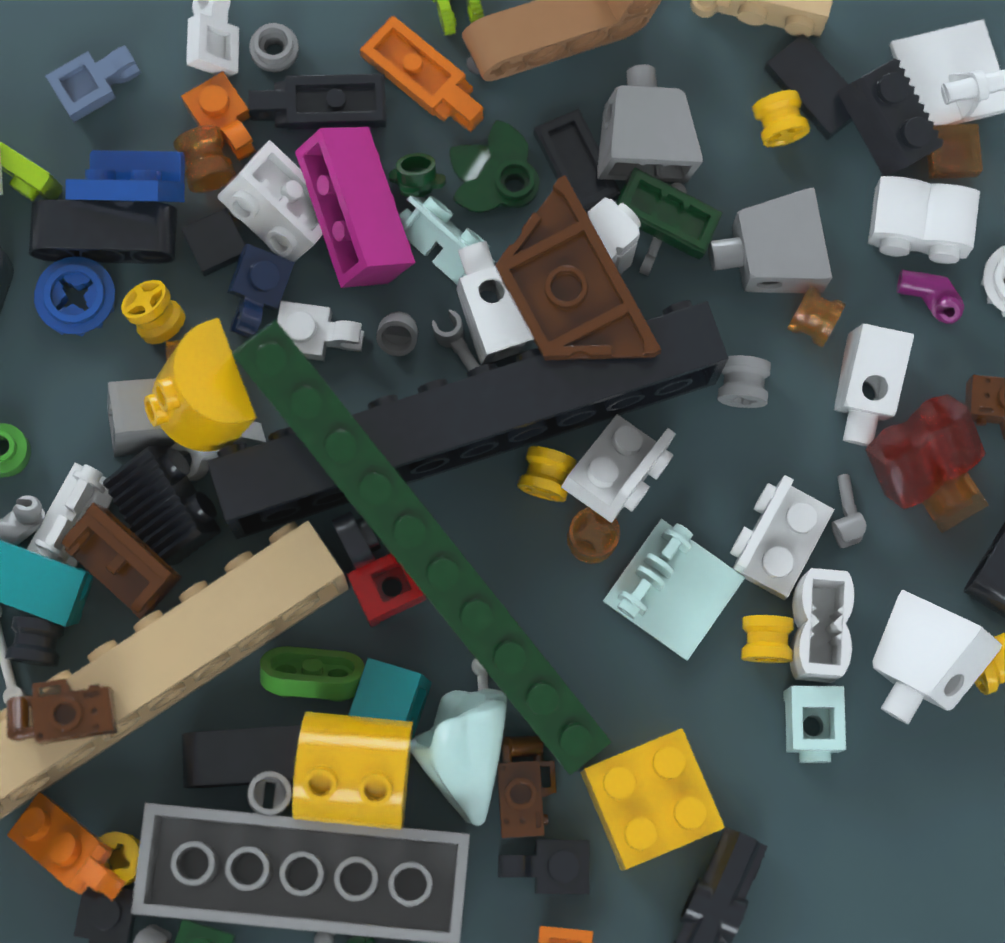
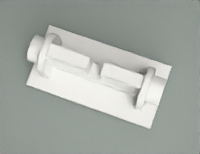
[27,463,114,568]

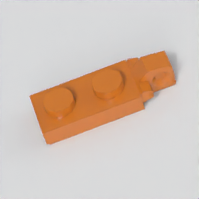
[360,16,484,132]
[7,792,126,901]

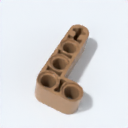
[462,0,662,81]

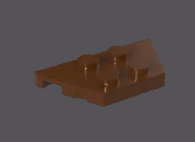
[495,175,661,360]

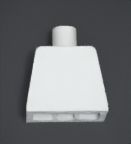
[457,241,534,365]
[834,323,914,446]
[872,590,1002,724]

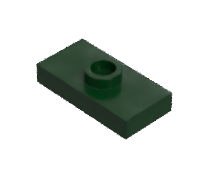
[616,167,723,260]

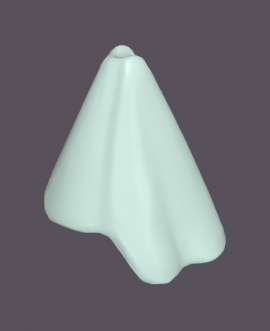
[411,689,507,826]

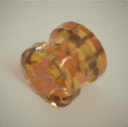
[786,285,846,348]
[567,507,620,564]

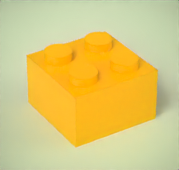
[580,728,725,871]

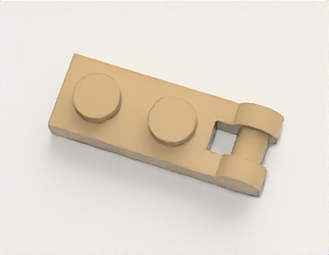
[690,0,833,38]

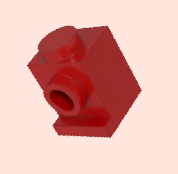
[347,553,427,628]

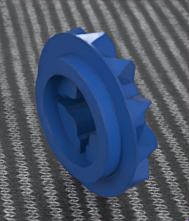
[34,257,116,337]

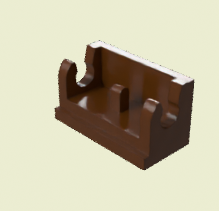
[61,503,182,619]

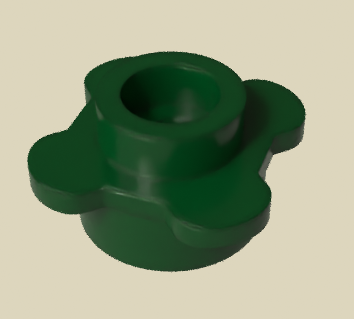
[388,153,446,197]

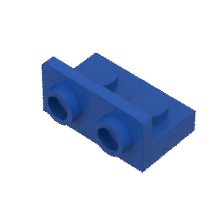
[65,150,185,202]

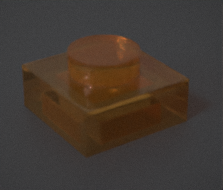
[927,124,983,179]

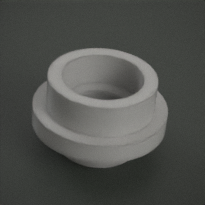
[249,23,299,72]

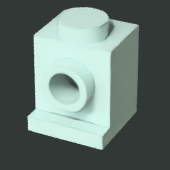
[783,686,846,763]

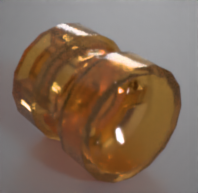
[173,125,236,193]

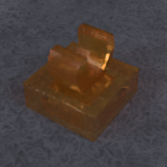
[915,462,989,534]

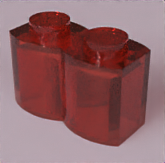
[865,394,986,509]

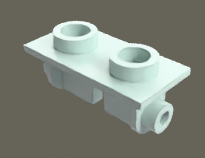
[399,196,496,285]

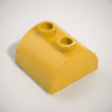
[144,318,256,452]
[292,712,413,830]

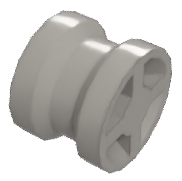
[717,355,771,408]

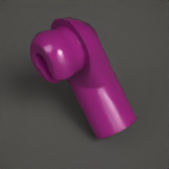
[897,269,964,324]

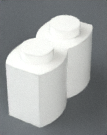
[868,176,980,264]
[790,568,854,683]

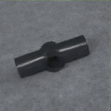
[673,827,768,943]

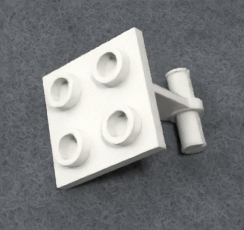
[889,19,1005,129]

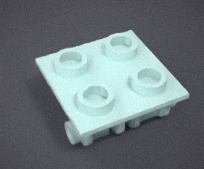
[603,519,746,661]

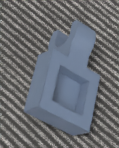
[46,45,141,122]

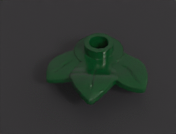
[449,120,539,213]

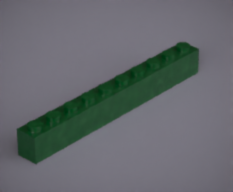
[232,319,612,775]

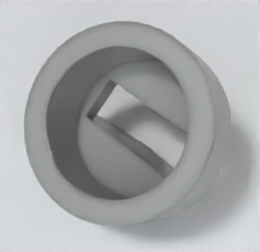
[376,311,418,356]
[247,771,292,816]

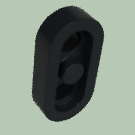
[332,511,381,569]

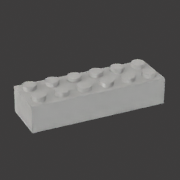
[131,803,470,943]

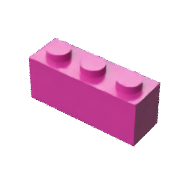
[295,127,415,288]

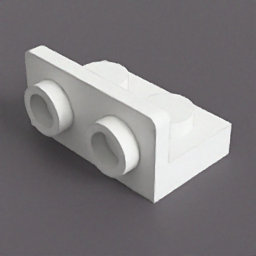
[218,140,323,262]
[561,414,676,523]
[730,475,835,601]

